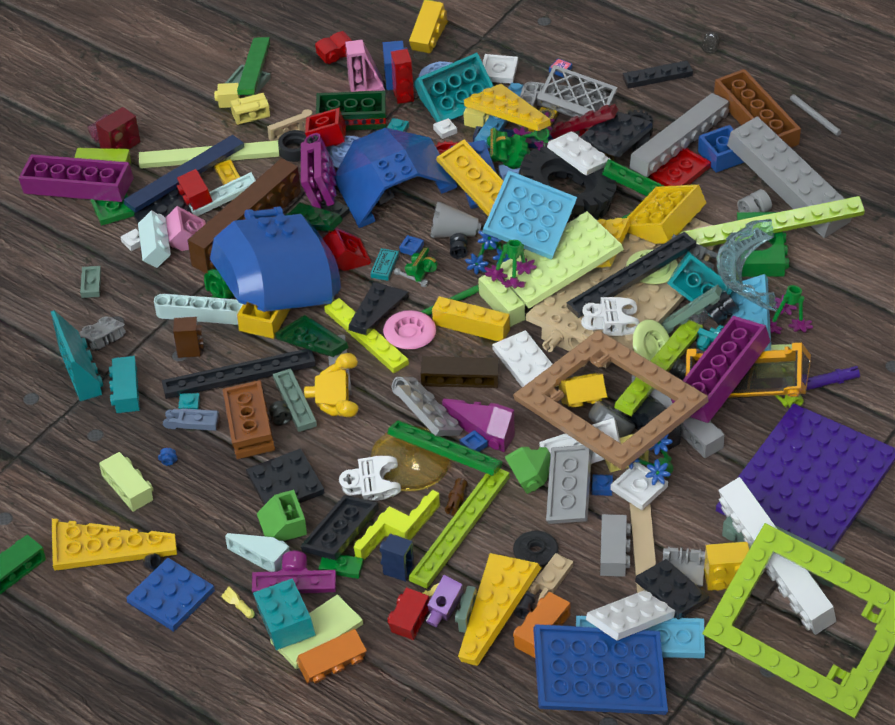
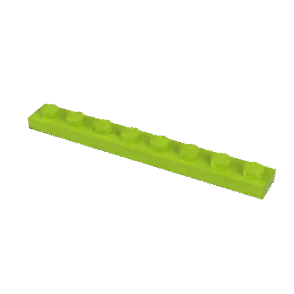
[614,320,703,416]
[409,469,510,589]

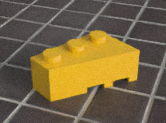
[409,0,448,54]

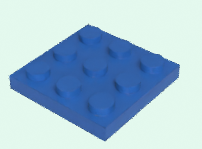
[126,558,215,632]

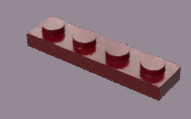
[550,104,618,139]

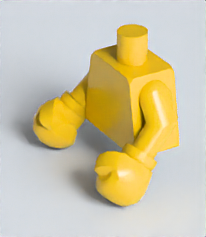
[304,353,359,418]

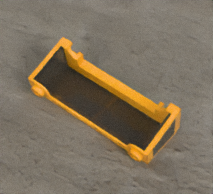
[686,342,811,398]

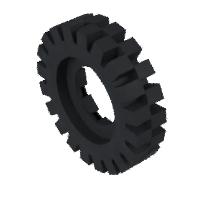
[518,146,616,223]

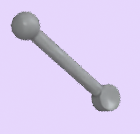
[394,268,428,287]

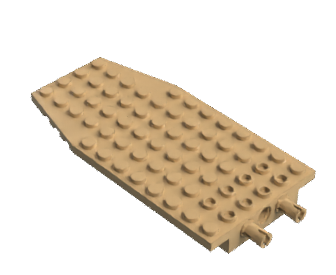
[526,217,717,368]

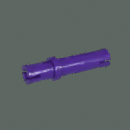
[802,366,860,391]

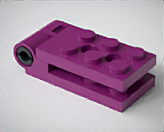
[301,133,336,209]

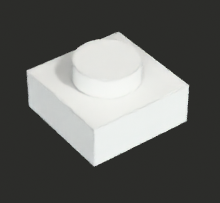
[433,118,457,139]
[121,229,141,251]

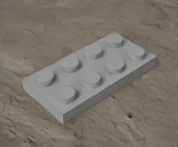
[546,445,592,524]

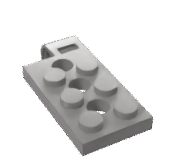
[392,377,463,436]

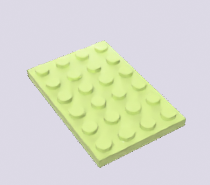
[500,212,624,308]

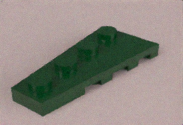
[284,202,343,231]
[275,315,349,357]

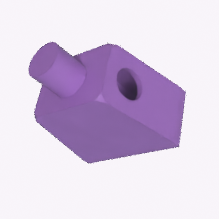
[426,575,464,627]

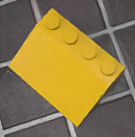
[627,185,707,244]

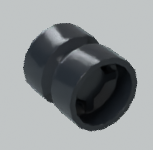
[704,290,739,325]

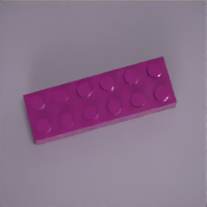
[19,154,134,202]
[671,316,771,423]

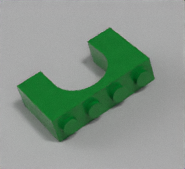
[736,212,789,277]

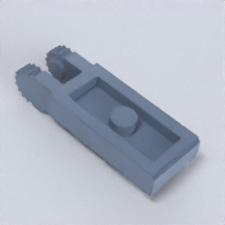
[163,409,220,431]

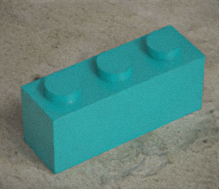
[109,356,140,413]

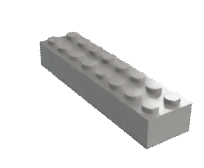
[727,116,852,238]

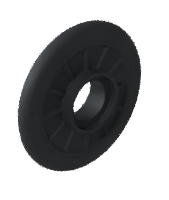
[513,531,558,567]

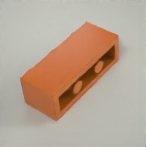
[513,592,570,658]
[296,629,367,684]

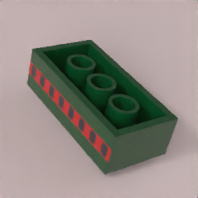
[316,90,387,130]

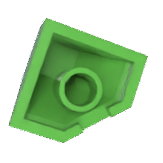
[505,447,551,494]

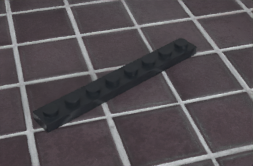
[566,232,696,318]
[161,349,316,399]

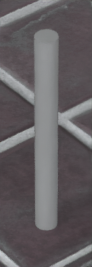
[790,94,842,136]

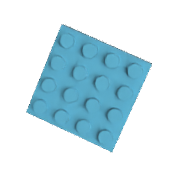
[482,170,577,260]

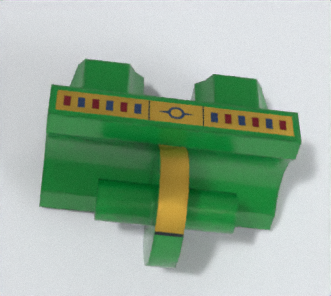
[487,127,511,162]
[405,248,438,282]

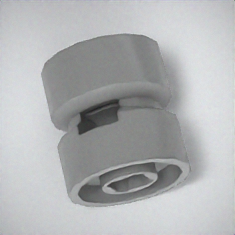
[737,189,772,212]

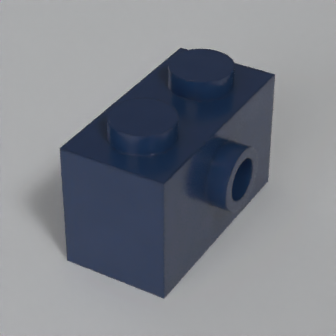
[380,534,414,582]

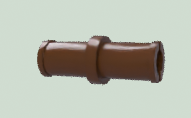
[445,478,468,516]

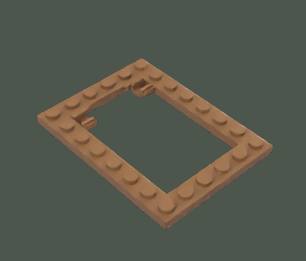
[513,330,709,470]

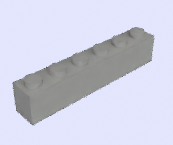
[632,375,725,458]

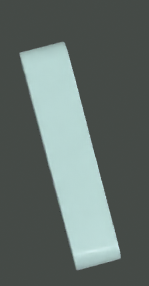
[154,294,243,325]

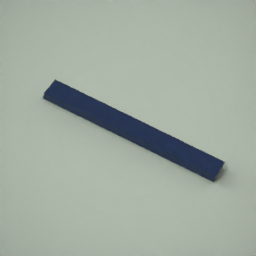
[124,135,244,213]

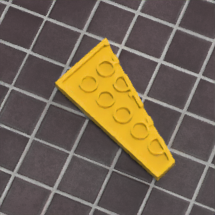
[52,518,177,571]
[458,553,541,666]

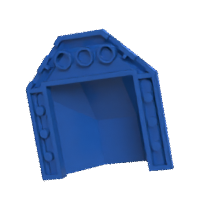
[334,128,458,228]

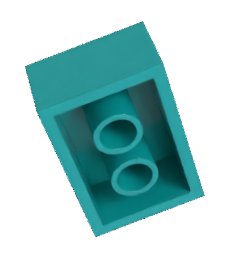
[253,578,316,650]

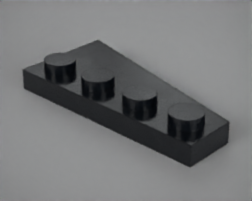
[348,282,409,335]

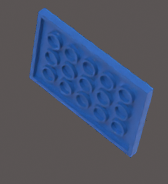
[533,624,668,715]

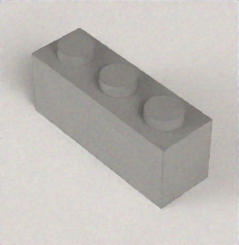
[600,514,630,576]

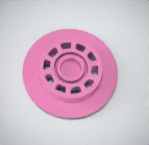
[383,310,436,349]

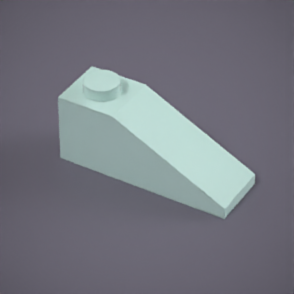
[225,533,290,572]

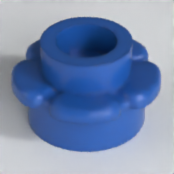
[158,448,177,465]

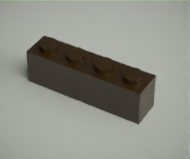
[420,356,499,388]

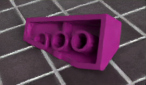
[442,399,515,452]

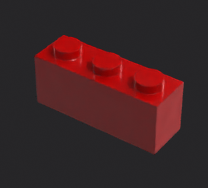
[391,49,414,104]

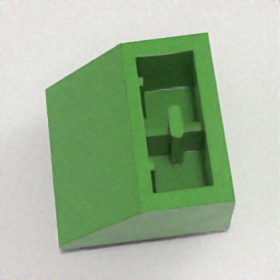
[257,490,307,541]

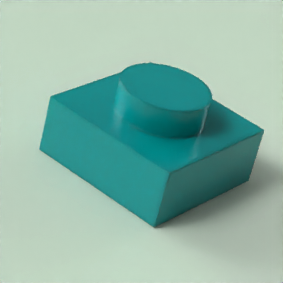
[387,118,409,132]
[178,393,200,410]

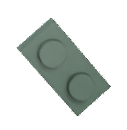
[80,266,101,298]
[455,586,477,632]

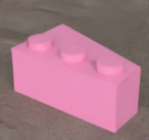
[345,40,385,92]

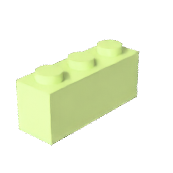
[479,275,525,327]
[99,452,153,511]

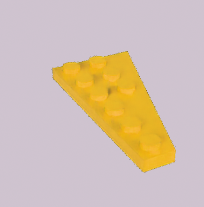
[464,84,551,131]

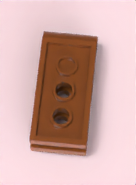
[223,380,275,459]

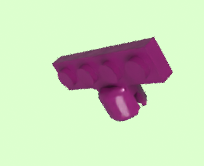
[252,550,336,595]

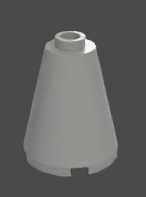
[430,202,481,238]

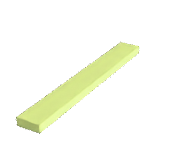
[139,140,279,168]

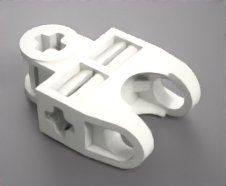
[581,297,639,336]
[339,456,401,501]

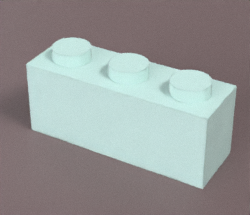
[138,210,171,268]

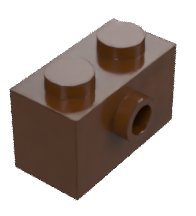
[173,317,204,358]

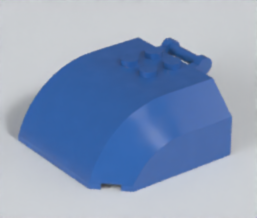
[210,206,341,312]

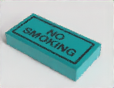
[370,248,399,281]

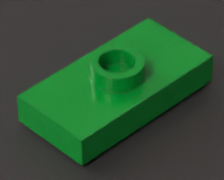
[318,555,364,579]

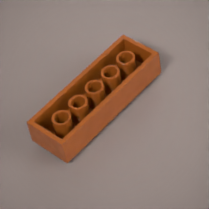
[714,69,801,148]

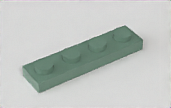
[661,285,722,334]
[273,369,317,432]

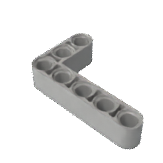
[517,82,606,126]

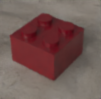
[96,107,141,149]

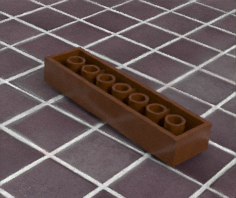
[188,158,301,273]

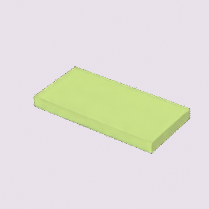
[270,595,363,669]

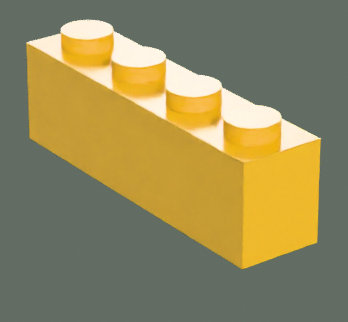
[432,296,510,341]

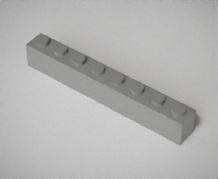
[629,93,729,177]

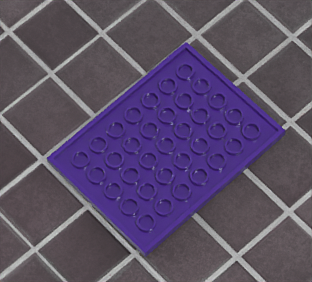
[716,403,895,552]

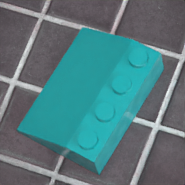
[413,53,494,123]
[50,310,103,402]

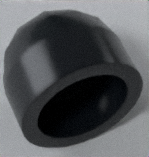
[143,554,161,570]

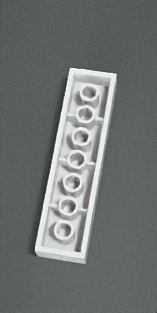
[719,477,836,635]

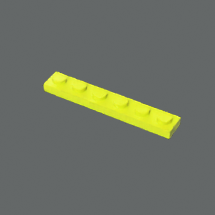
[324,298,409,373]

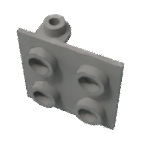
[79,316,126,350]
[663,546,705,587]

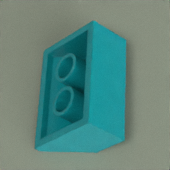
[667,251,733,317]

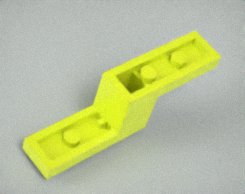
[354,490,440,560]

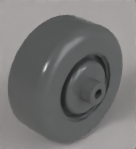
[588,401,636,438]

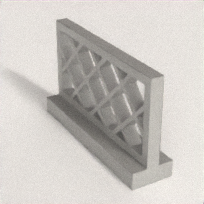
[537,65,617,117]

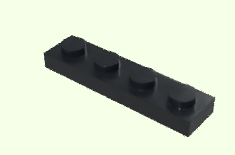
[623,60,693,89]

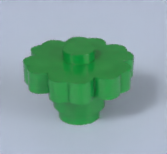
[501,134,530,169]

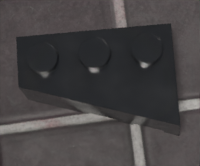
[626,397,681,454]

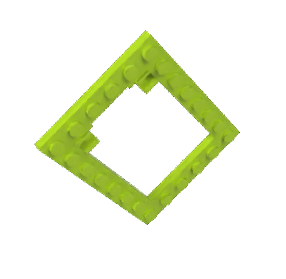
[702,523,895,719]

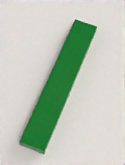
[237,37,270,95]
[387,420,503,476]

